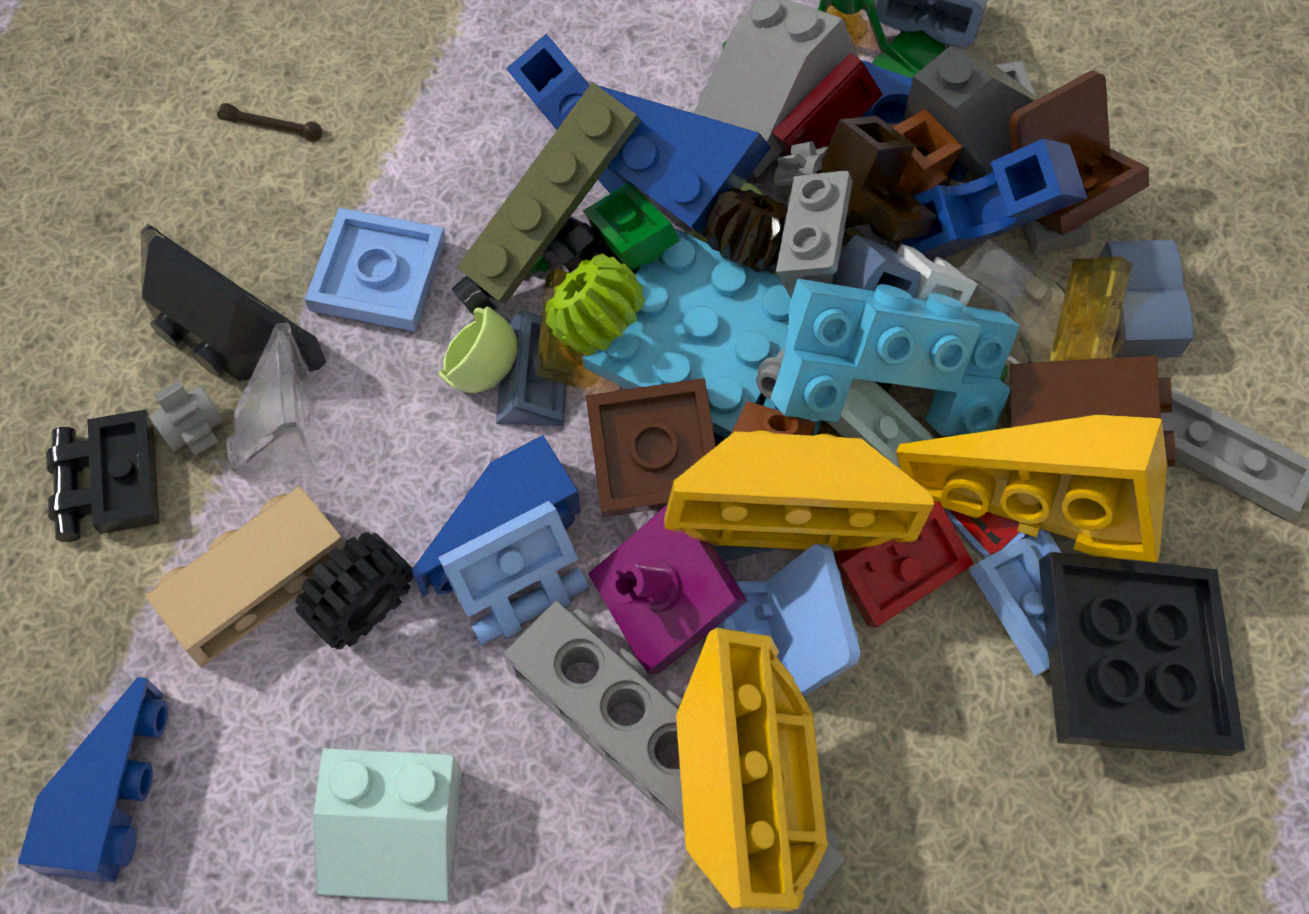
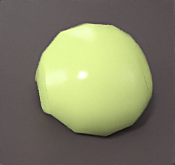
[438,307,517,394]

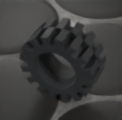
[295,532,414,650]

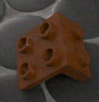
[1009,70,1150,235]

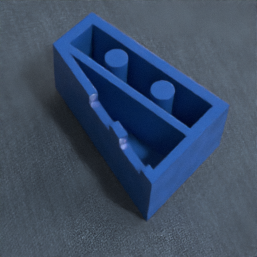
[597,85,771,237]

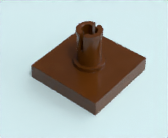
[585,378,716,517]

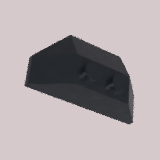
[141,223,326,381]

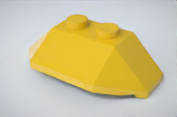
[664,431,934,551]
[676,628,828,911]

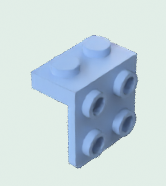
[716,544,860,697]

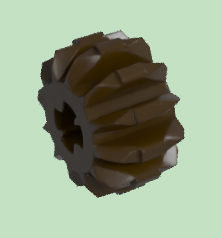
[704,188,788,273]

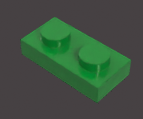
[583,182,679,271]

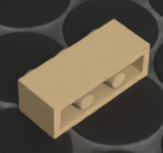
[145,485,345,668]

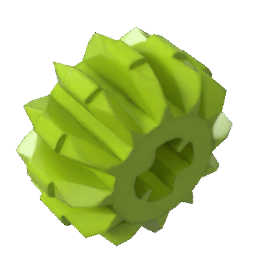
[545,253,645,356]

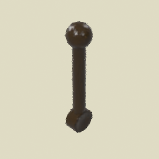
[217,103,323,142]

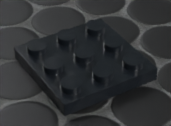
[1039,552,1245,756]

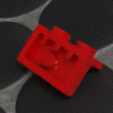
[834,501,974,628]

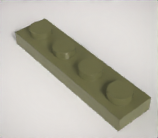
[456,82,642,304]

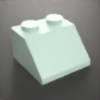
[313,748,462,902]

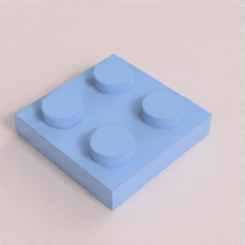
[305,208,446,332]

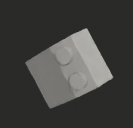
[694,0,859,178]

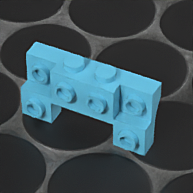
[770,279,1020,436]

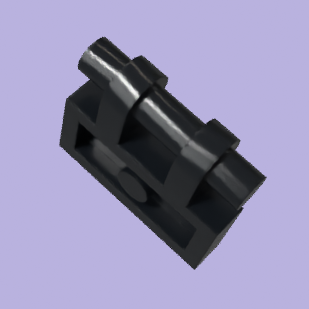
[46,409,160,542]

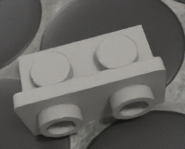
[776,171,852,298]

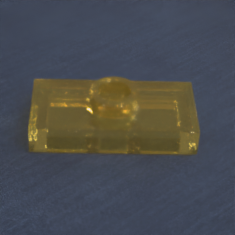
[1049,256,1132,362]

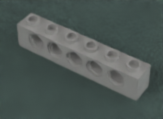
[503,601,846,914]

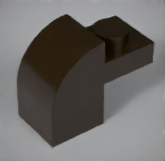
[822,116,937,242]

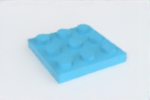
[583,228,791,438]

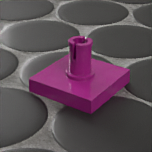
[588,504,748,674]

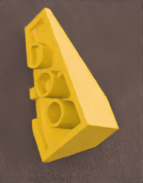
[896,415,1167,562]

